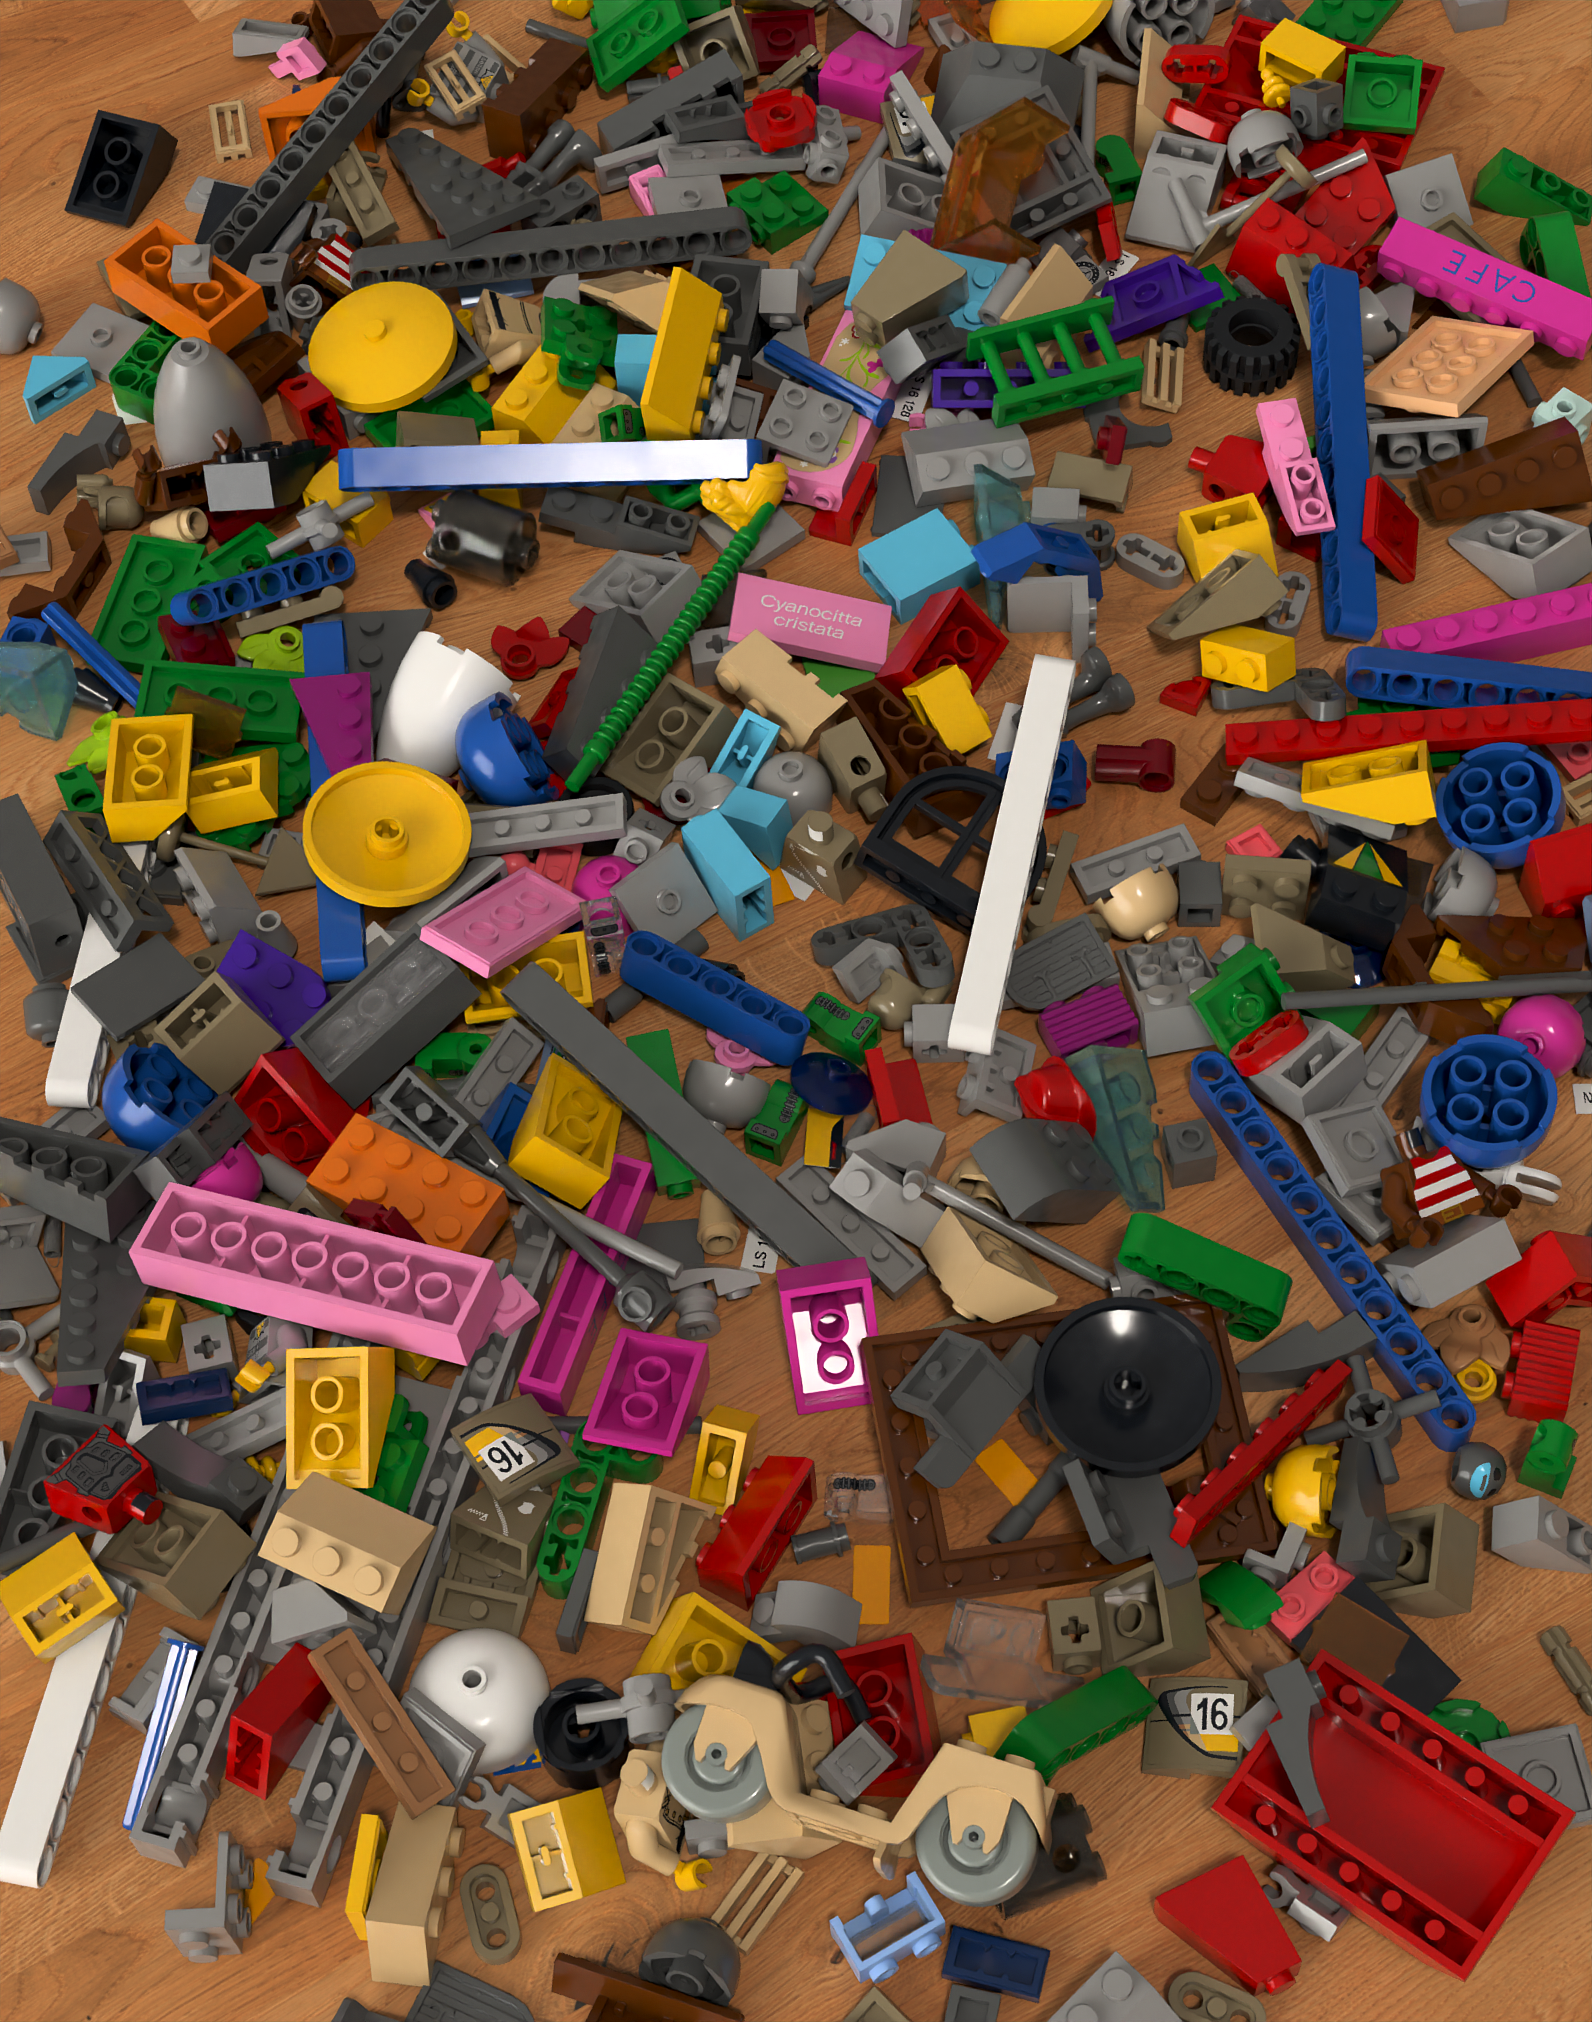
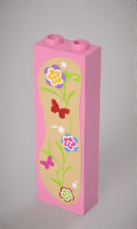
[773,309,903,512]

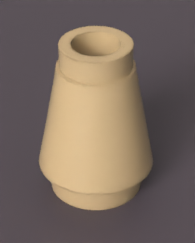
[150,505,208,543]
[697,1189,741,1255]

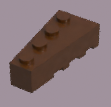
[482,37,593,160]
[1416,416,1592,521]
[836,679,986,838]

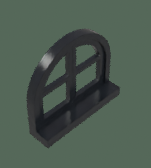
[854,766,1047,937]

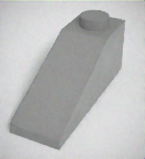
[829,1148,946,1248]

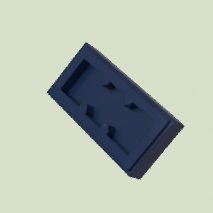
[135,1368,234,1426]
[942,1926,1050,2003]

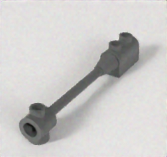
[379,1066,677,1333]

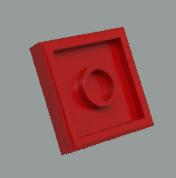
[1362,475,1419,584]

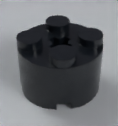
[533,1678,634,1790]

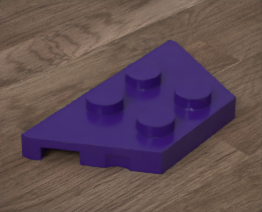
[1084,254,1225,353]

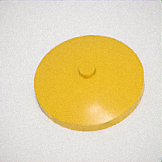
[989,0,1113,55]
[308,281,458,413]
[302,761,472,907]

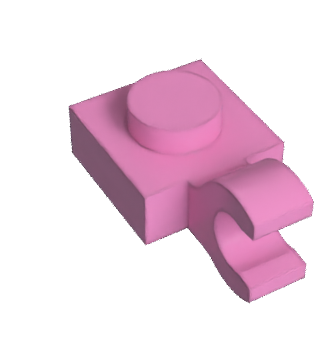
[268,36,327,80]

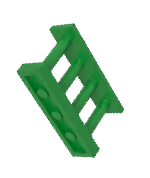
[966,295,1145,429]

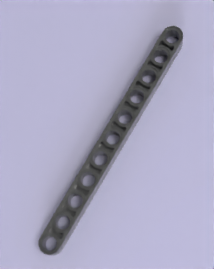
[205,0,454,274]
[349,206,752,291]
[500,961,878,1288]

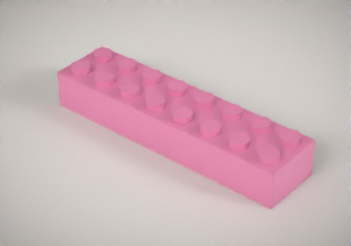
[128,1182,504,1366]

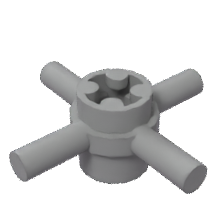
[576,1673,687,1744]

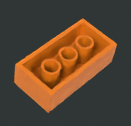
[104,218,269,354]
[306,1113,510,1257]

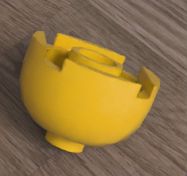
[1264,1444,1341,1539]

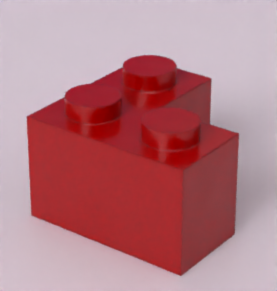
[1485,1230,1592,1329]

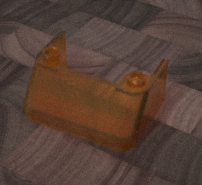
[929,97,1070,265]

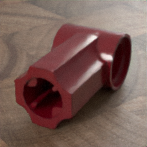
[1095,738,1176,793]

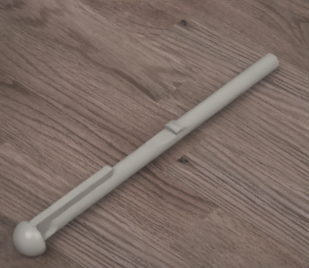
[789,88,918,285]
[379,1114,684,1279]

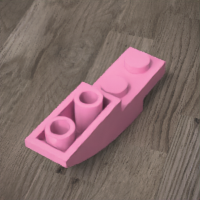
[1256,398,1336,536]

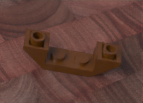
[7,498,112,629]
[1381,904,1494,1046]

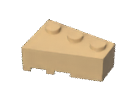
[714,629,848,753]
[584,1483,717,1635]
[365,1801,465,1987]

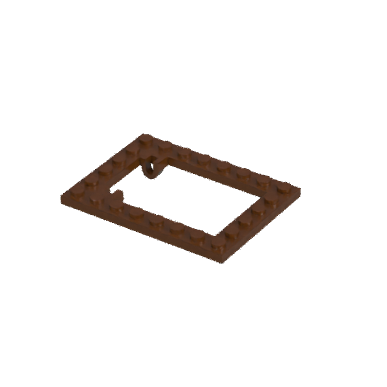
[860,1294,1279,1608]

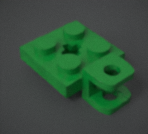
[541,296,618,391]
[185,521,301,624]
[352,1394,429,1513]

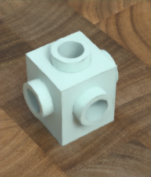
[1531,387,1592,445]

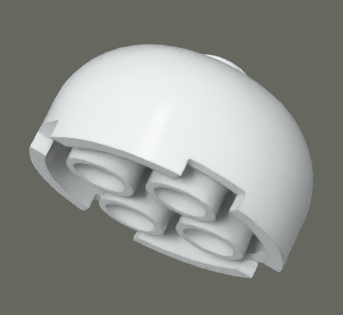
[408,1628,551,1777]

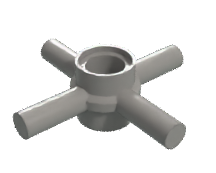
[265,492,375,560]
[0,1304,60,1401]

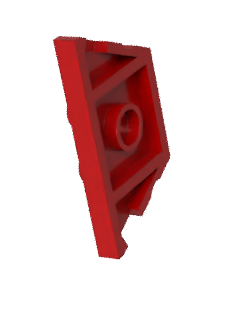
[1295,137,1396,257]

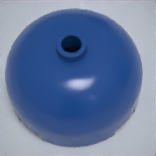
[455,692,559,807]
[1436,742,1566,869]
[1419,1034,1558,1169]
[102,1042,218,1154]

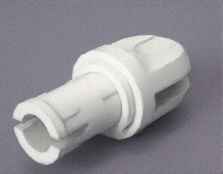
[1470,1160,1562,1205]

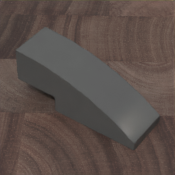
[1235,1311,1378,1392]

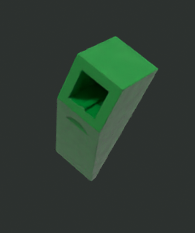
[1474,147,1592,227]

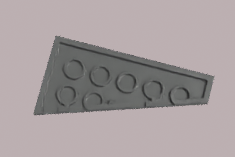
[385,128,541,249]
[306,608,433,808]
[57,1200,158,1387]

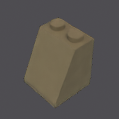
[851,229,969,347]

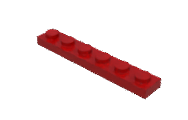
[1169,1359,1353,1548]

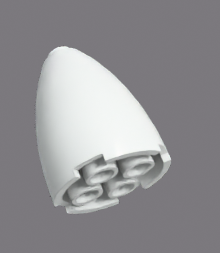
[376,631,521,777]

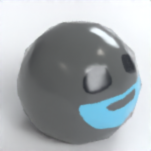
[1451,1442,1507,1500]

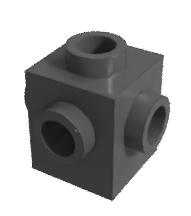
[1290,78,1343,140]

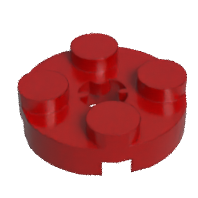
[744,89,818,153]

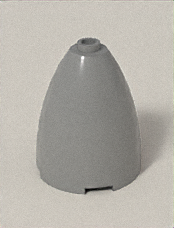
[1102,0,1215,67]
[153,337,272,467]

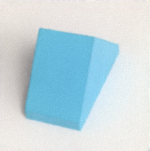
[22,356,97,425]
[708,708,781,789]
[718,785,793,870]

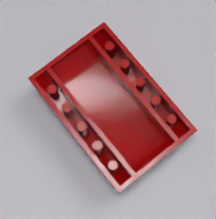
[1195,14,1445,177]
[1211,1648,1576,1983]

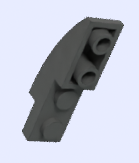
[538,487,700,554]

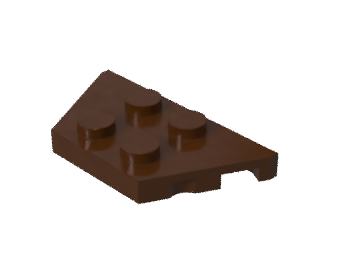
[1433,914,1587,980]

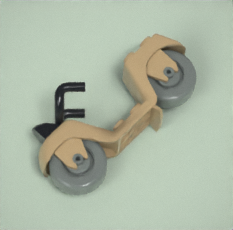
[661,1640,1058,1907]

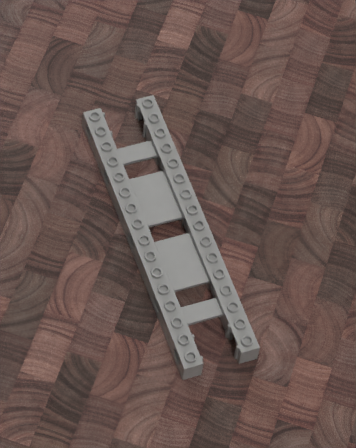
[129,1204,567,1908]

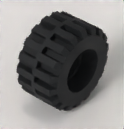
[1203,295,1301,397]

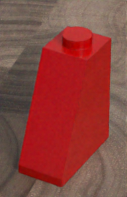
[225,1642,332,1801]
[1153,1855,1302,1997]

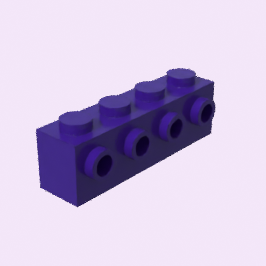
[931,362,1086,409]

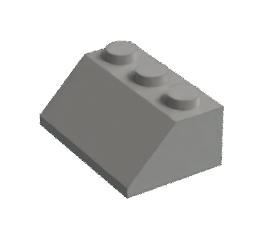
[1367,413,1488,480]
[901,419,1036,507]
[384,856,509,959]

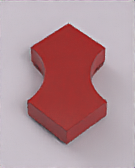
[1096,183,1123,262]

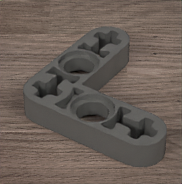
[1211,668,1347,721]
[811,904,955,988]

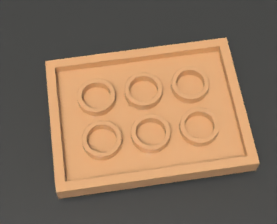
[1364,316,1534,418]

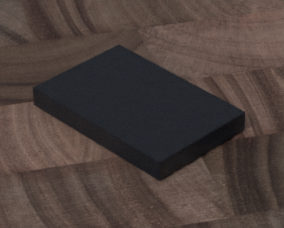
[195,181,318,275]
[1290,1576,1462,1716]

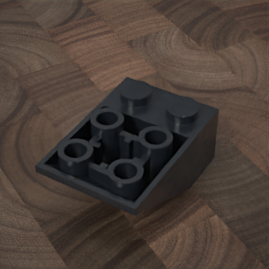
[203,439,331,512]

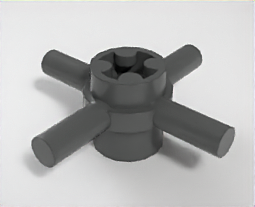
[1304,1355,1442,1485]

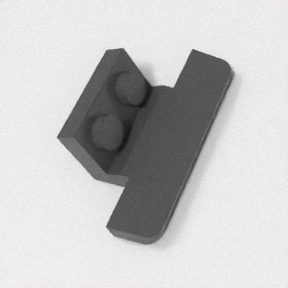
[890,1329,1041,1489]
[1062,1458,1198,1590]

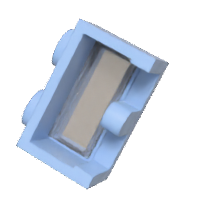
[829,1871,946,1984]

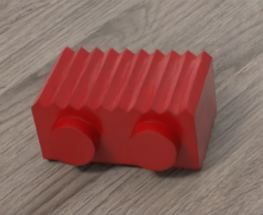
[1501,1318,1581,1423]

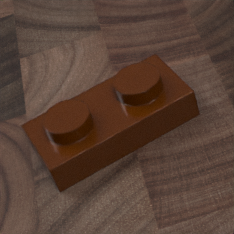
[1180,743,1244,826]

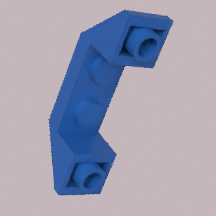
[970,522,1103,602]

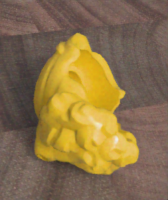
[700,461,789,532]

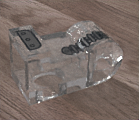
[579,896,625,977]
[823,1472,894,1526]

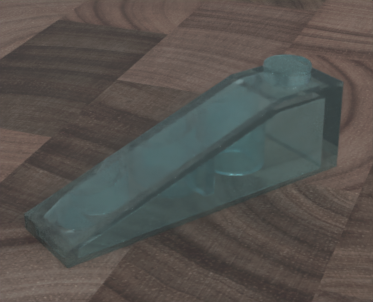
[973,464,1031,631]
[0,642,78,741]
[1064,1045,1165,1213]

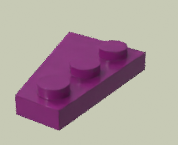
[289,672,374,777]

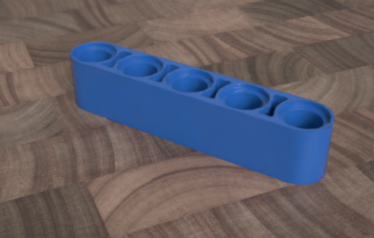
[170,546,355,626]
[620,930,810,1066]

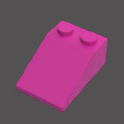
[818,31,924,124]
[776,1257,878,1415]
[582,1328,710,1457]

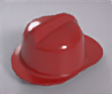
[1014,1056,1097,1142]

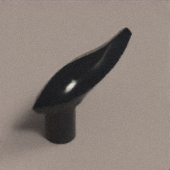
[802,68,822,106]

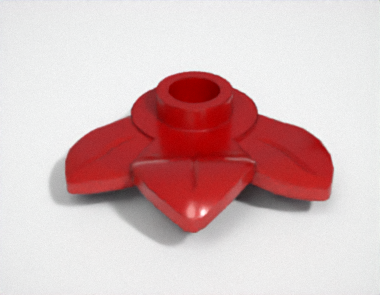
[491,617,570,680]

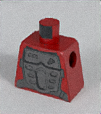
[43,1424,163,1534]

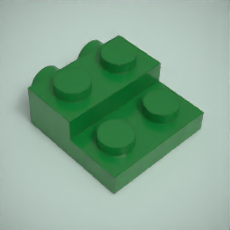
[1341,52,1423,135]
[726,170,829,255]
[1188,943,1304,1068]

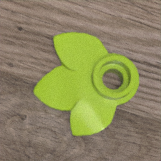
[237,625,305,672]
[66,711,126,775]

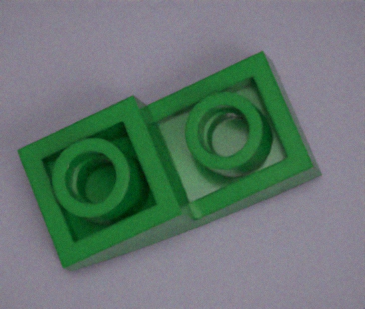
[1199,1561,1284,1630]

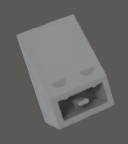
[1125,130,1227,253]
[1115,936,1217,1057]
[1234,1015,1368,1125]

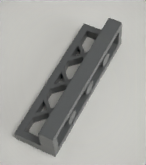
[43,810,174,952]

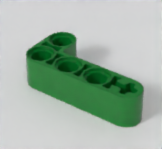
[1519,211,1592,348]
[109,320,180,425]
[1117,1213,1293,1342]
[536,1420,664,1600]
[993,1665,1158,1786]

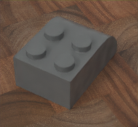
[691,254,770,376]
[969,1118,1122,1224]

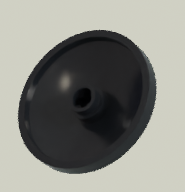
[1034,1297,1222,1478]

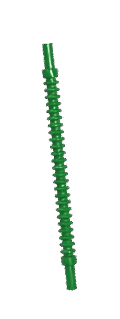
[565,502,776,792]

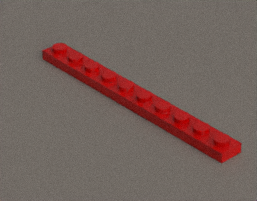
[1225,698,1592,766]

